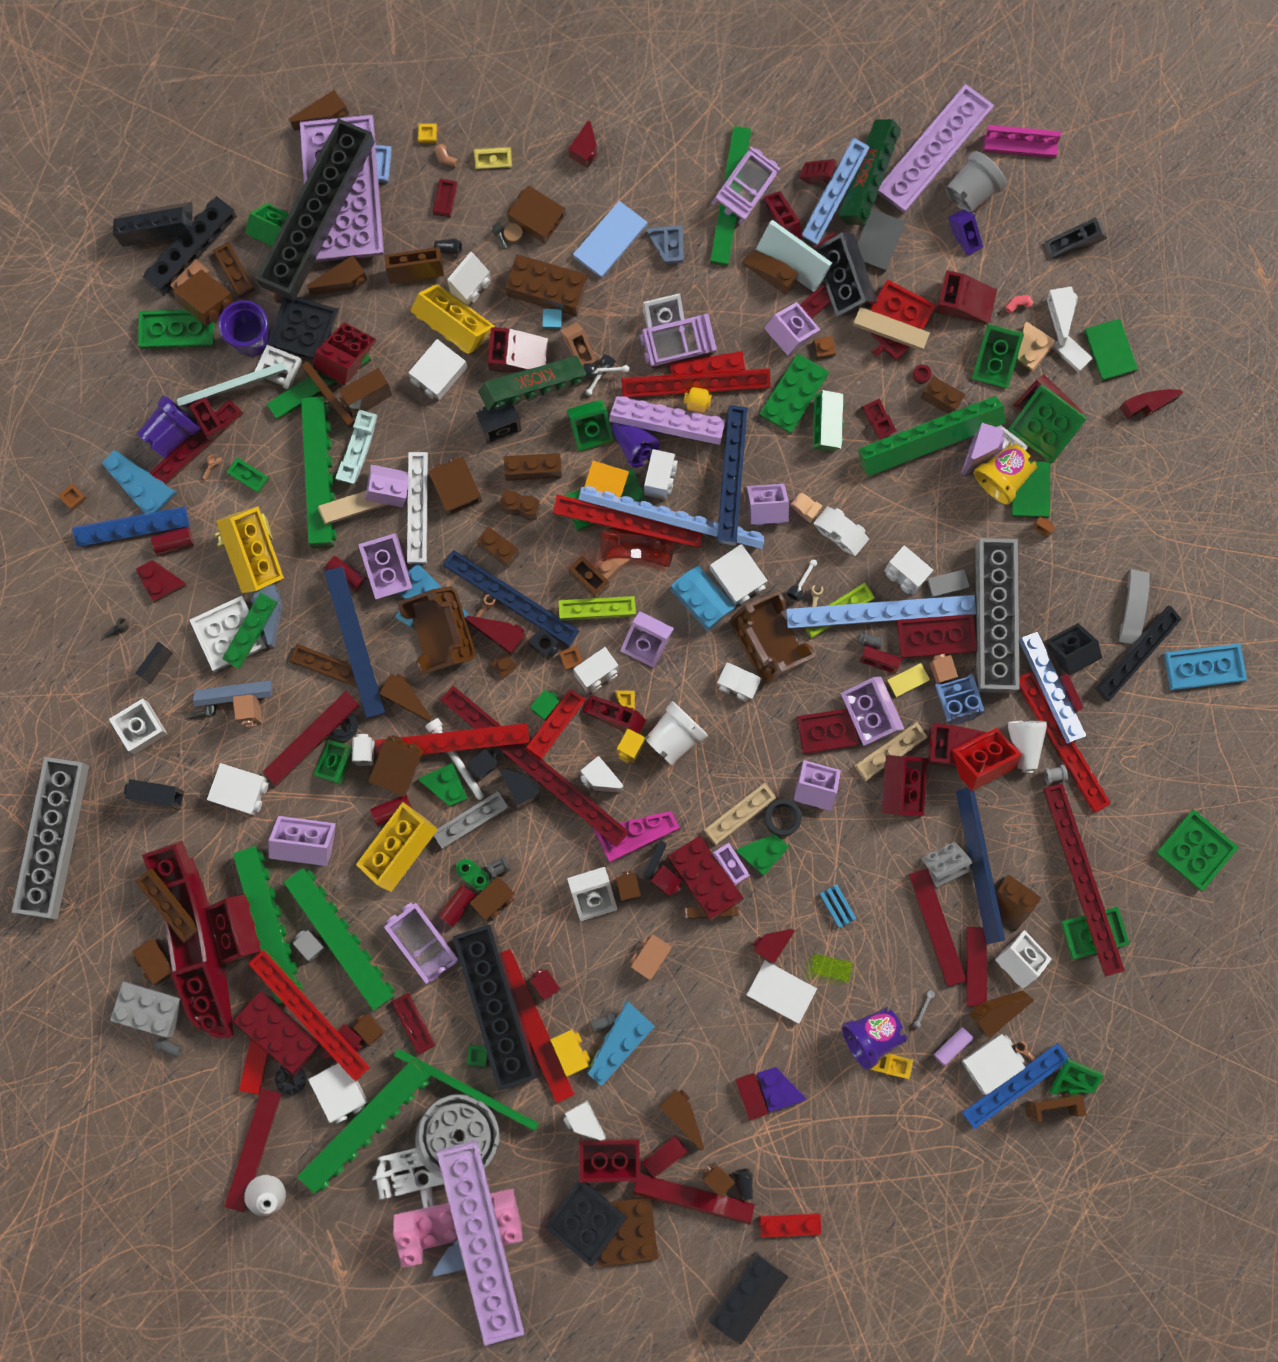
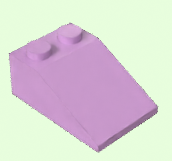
[358,533,412,599]

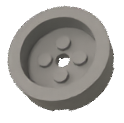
[415,1095,499,1178]

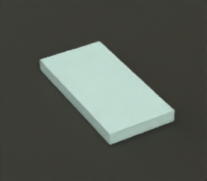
[756,220,832,292]

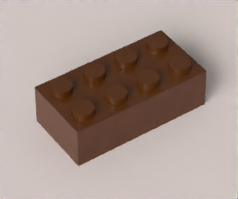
[505,254,588,316]

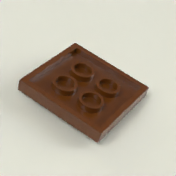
[598,1197,658,1267]

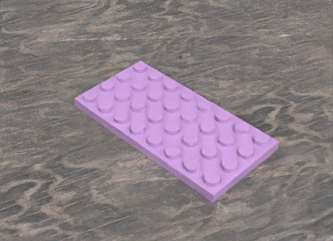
[300,115,384,262]

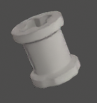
[1044,765,1068,785]

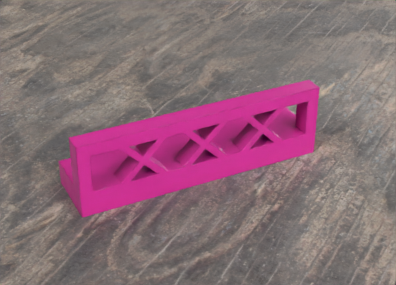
[983,125,1061,158]

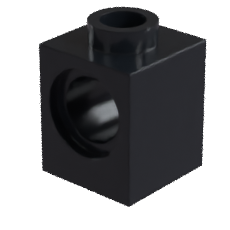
[528,628,559,660]
[467,749,498,780]

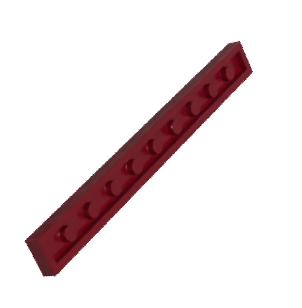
[1043,783,1125,977]

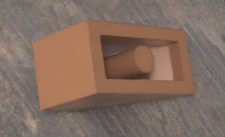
[561,322,597,368]
[594,545,633,582]

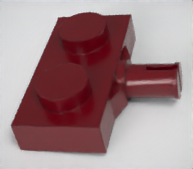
[871,333,910,361]

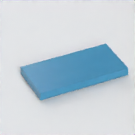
[1164,643,1247,691]

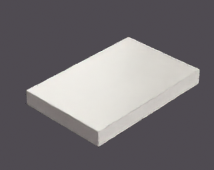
[746,960,817,1024]

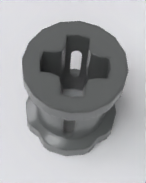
[486,855,511,879]

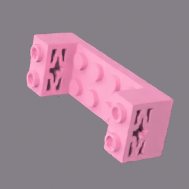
[393,1189,523,1268]

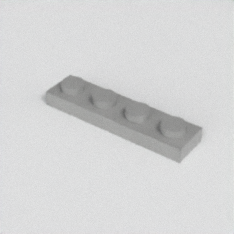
[434,791,508,850]

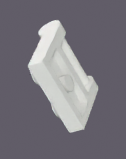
[255,345,302,390]

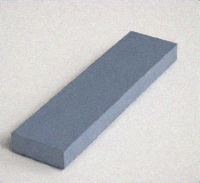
[193,680,273,706]

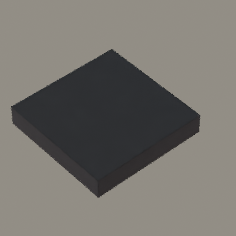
[136,642,173,684]

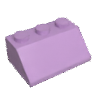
[961,423,1005,475]
[841,677,904,746]
[269,816,336,866]

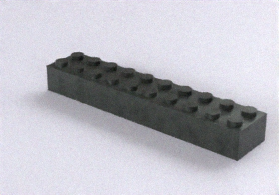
[256,118,375,301]

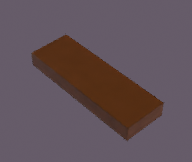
[213,242,255,298]

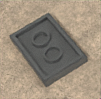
[858,209,905,272]

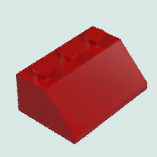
[952,728,1022,791]

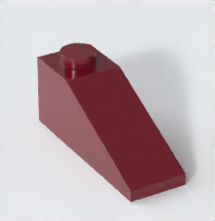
[763,191,802,240]
[465,615,526,656]
[583,695,646,734]

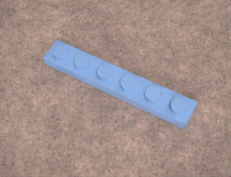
[802,138,869,245]
[1019,632,1086,744]

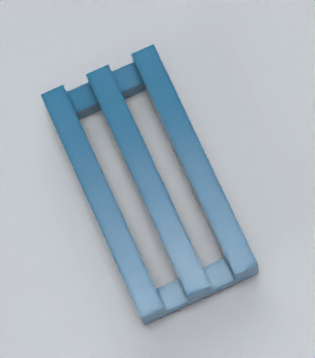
[820,884,856,928]

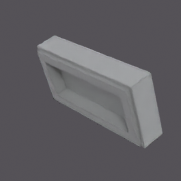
[927,570,969,598]

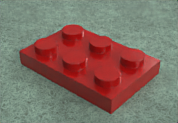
[870,279,936,330]

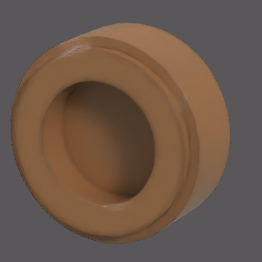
[504,224,523,243]

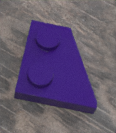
[757,1067,806,1112]

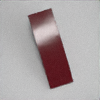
[1119,389,1183,420]

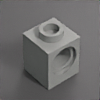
[293,930,326,961]

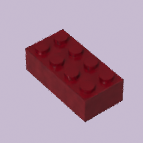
[233,991,321,1077]

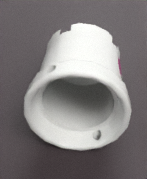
[645,701,708,765]

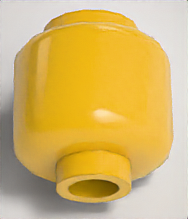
[684,387,712,413]

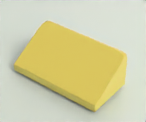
[474,147,512,169]

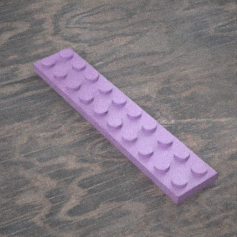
[437,1140,524,1345]

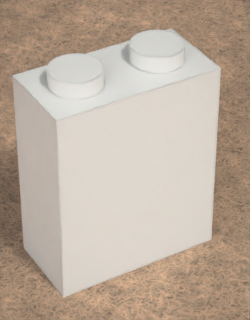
[408,339,467,400]
[710,544,767,606]
[207,763,269,816]
[960,1034,1025,1095]
[308,1064,368,1124]

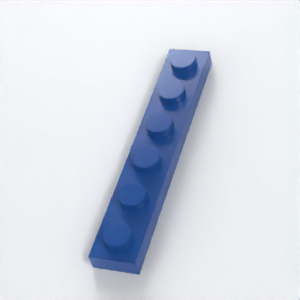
[72,506,190,547]
[962,1043,1069,1129]

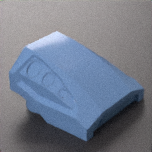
[935,674,984,724]

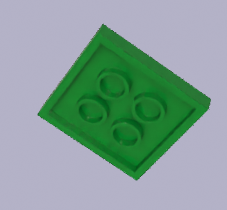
[1008,384,1088,464]
[1156,809,1239,892]

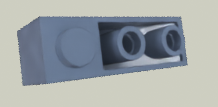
[251,584,283,648]

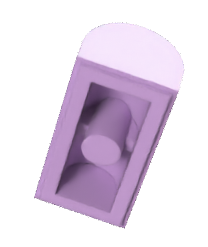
[712,843,750,885]
[933,1027,973,1066]

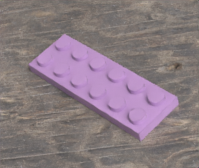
[609,396,725,445]

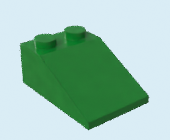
[972,323,1024,388]

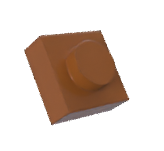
[813,336,836,359]
[58,483,87,511]
[1032,517,1056,538]
[559,646,583,671]

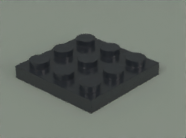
[267,297,339,360]
[545,1180,628,1267]

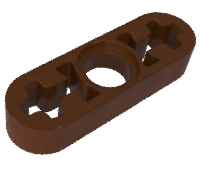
[682,906,739,919]

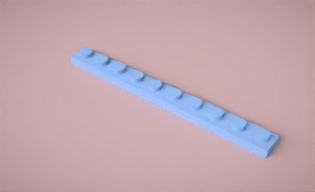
[579,486,764,549]
[786,595,976,629]

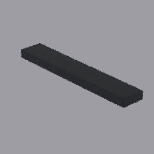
[1095,606,1182,702]

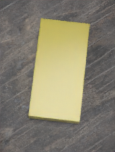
[887,663,930,698]

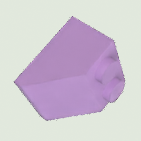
[764,302,821,355]
[365,464,409,507]
[747,484,789,525]
[620,612,674,668]
[794,760,841,811]

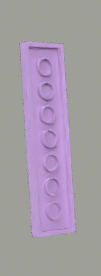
[878,84,994,213]

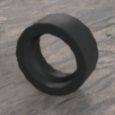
[764,799,802,837]

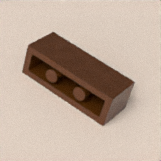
[385,247,444,284]
[504,453,562,481]

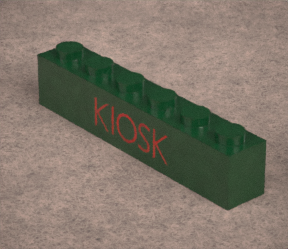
[839,119,901,226]
[478,356,587,411]

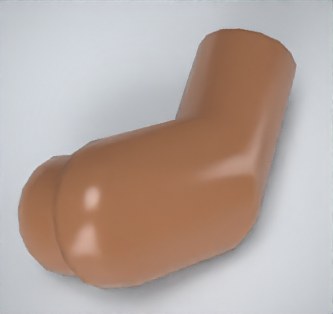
[435,144,458,168]

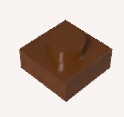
[491,652,518,679]

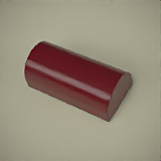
[189,397,224,439]
[151,527,194,556]
[325,556,367,593]
[859,645,902,674]
[370,794,413,827]
[438,884,477,927]

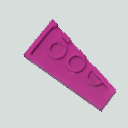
[593,811,680,863]

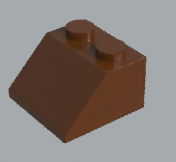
[995,875,1042,931]

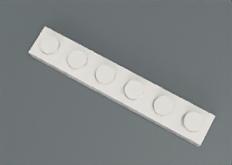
[407,452,428,564]

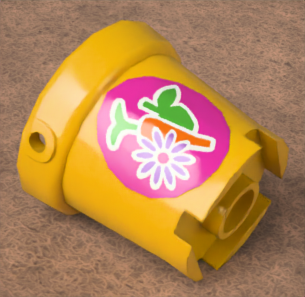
[973,442,1037,505]

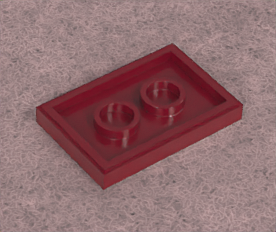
[796,709,860,755]

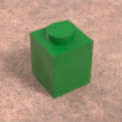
[530,689,560,721]

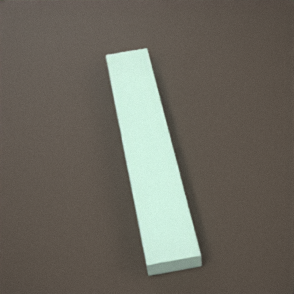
[177,363,288,407]

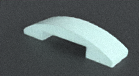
[336,410,377,485]

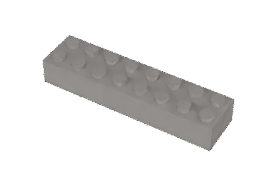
[975,538,1019,693]
[12,757,89,920]

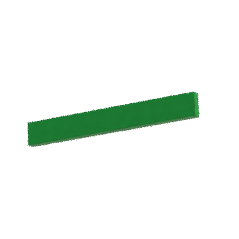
[710,126,751,266]
[394,1049,539,1131]

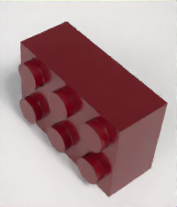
[206,894,261,965]

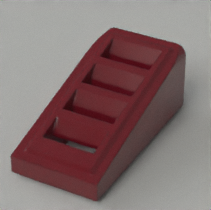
[799,159,836,185]

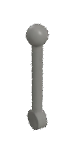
[913,990,935,1029]

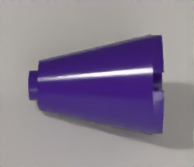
[611,422,660,468]

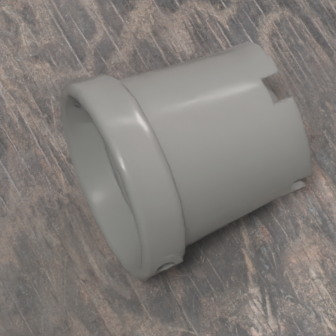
[945,151,1007,213]

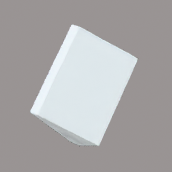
[643,293,686,337]

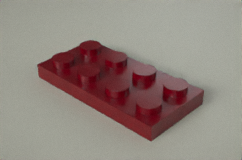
[896,614,977,658]
[667,836,744,921]

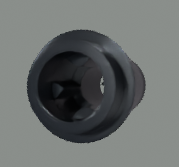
[434,238,462,257]
[733,1168,753,1201]

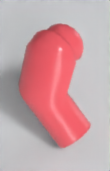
[1005,295,1033,314]

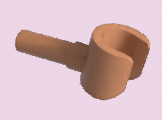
[202,454,222,480]
[474,594,495,617]
[1015,1041,1035,1061]

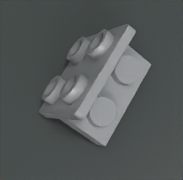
[921,842,972,887]

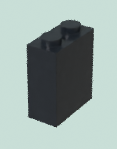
[124,779,185,810]

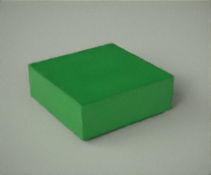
[467,1045,488,1067]

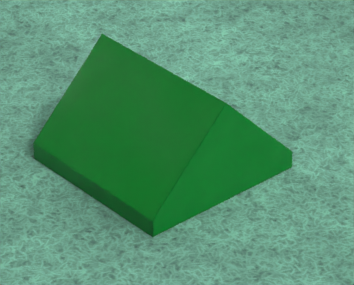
[313,740,352,786]

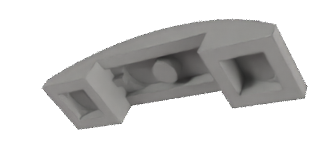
[1118,569,1150,645]

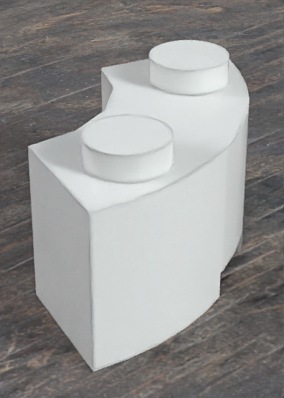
[813,506,869,556]

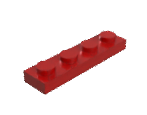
[669,351,746,375]
[526,688,586,761]

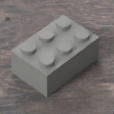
[110,982,183,1037]

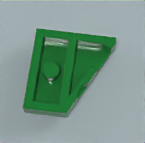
[418,763,468,807]

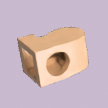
[790,493,822,523]

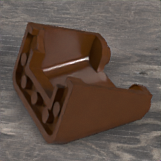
[398,586,475,675]
[730,591,816,683]

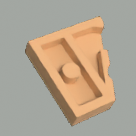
[1018,322,1056,372]

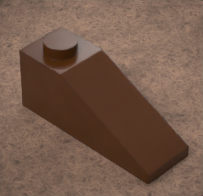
[289,90,349,130]
[742,249,799,295]
[306,255,367,295]
[379,673,433,723]
[968,990,1034,1038]
[659,1089,704,1151]

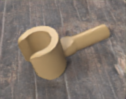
[811,585,823,607]

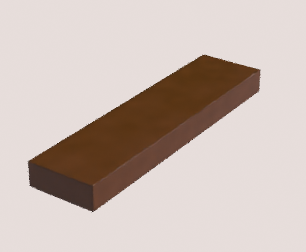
[302,362,354,428]
[289,644,358,688]
[135,868,198,943]

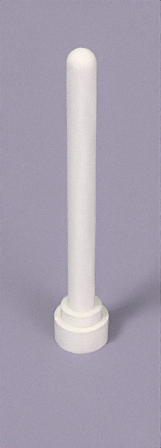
[425,718,484,800]

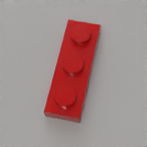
[760,1213,822,1237]

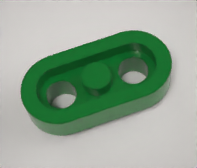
[456,859,491,891]

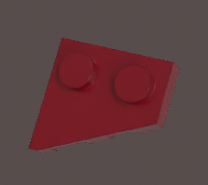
[136,560,187,603]

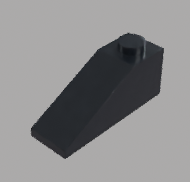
[1045,217,1107,259]

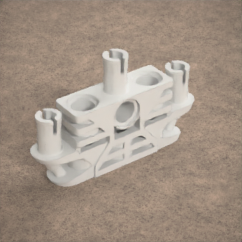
[372,1138,458,1208]

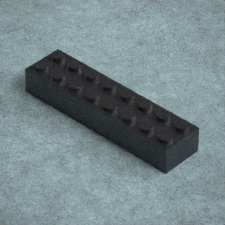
[452,924,540,1091]

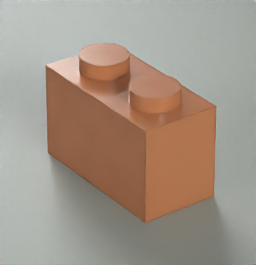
[233,694,262,728]
[630,934,672,980]

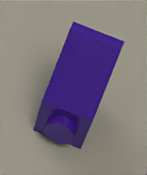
[948,209,983,255]

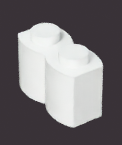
[717,663,762,702]
[352,734,375,766]

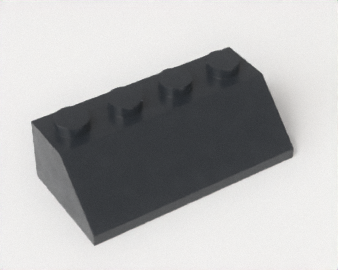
[113,202,193,247]
[813,232,877,317]
[709,1252,789,1345]

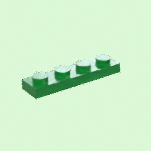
[222,592,279,669]

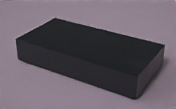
[643,840,667,880]

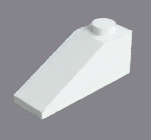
[1047,286,1078,347]

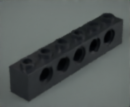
[143,196,237,297]

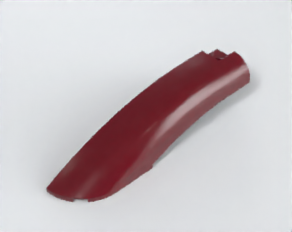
[142,840,234,1038]

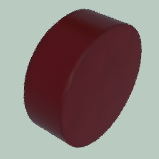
[912,364,932,384]

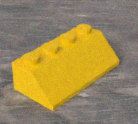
[410,284,495,354]
[216,506,284,593]
[356,802,438,892]

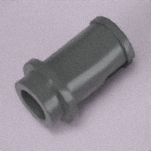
[857,632,883,649]
[591,1013,616,1032]
[154,1037,182,1058]

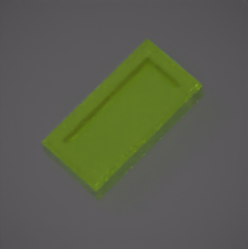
[810,953,853,982]

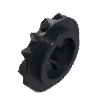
[330,714,358,741]
[274,1066,307,1095]

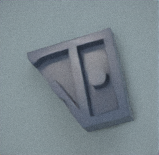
[647,225,684,264]

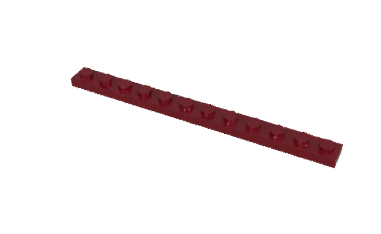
[440,686,629,848]

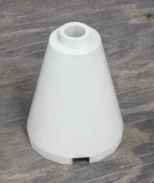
[1008,721,1047,773]
[245,1175,286,1216]

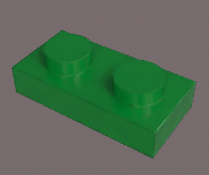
[227,457,269,494]

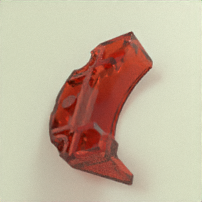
[600,528,676,567]

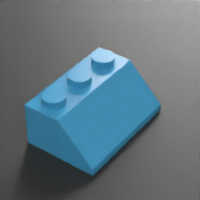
[670,565,736,632]

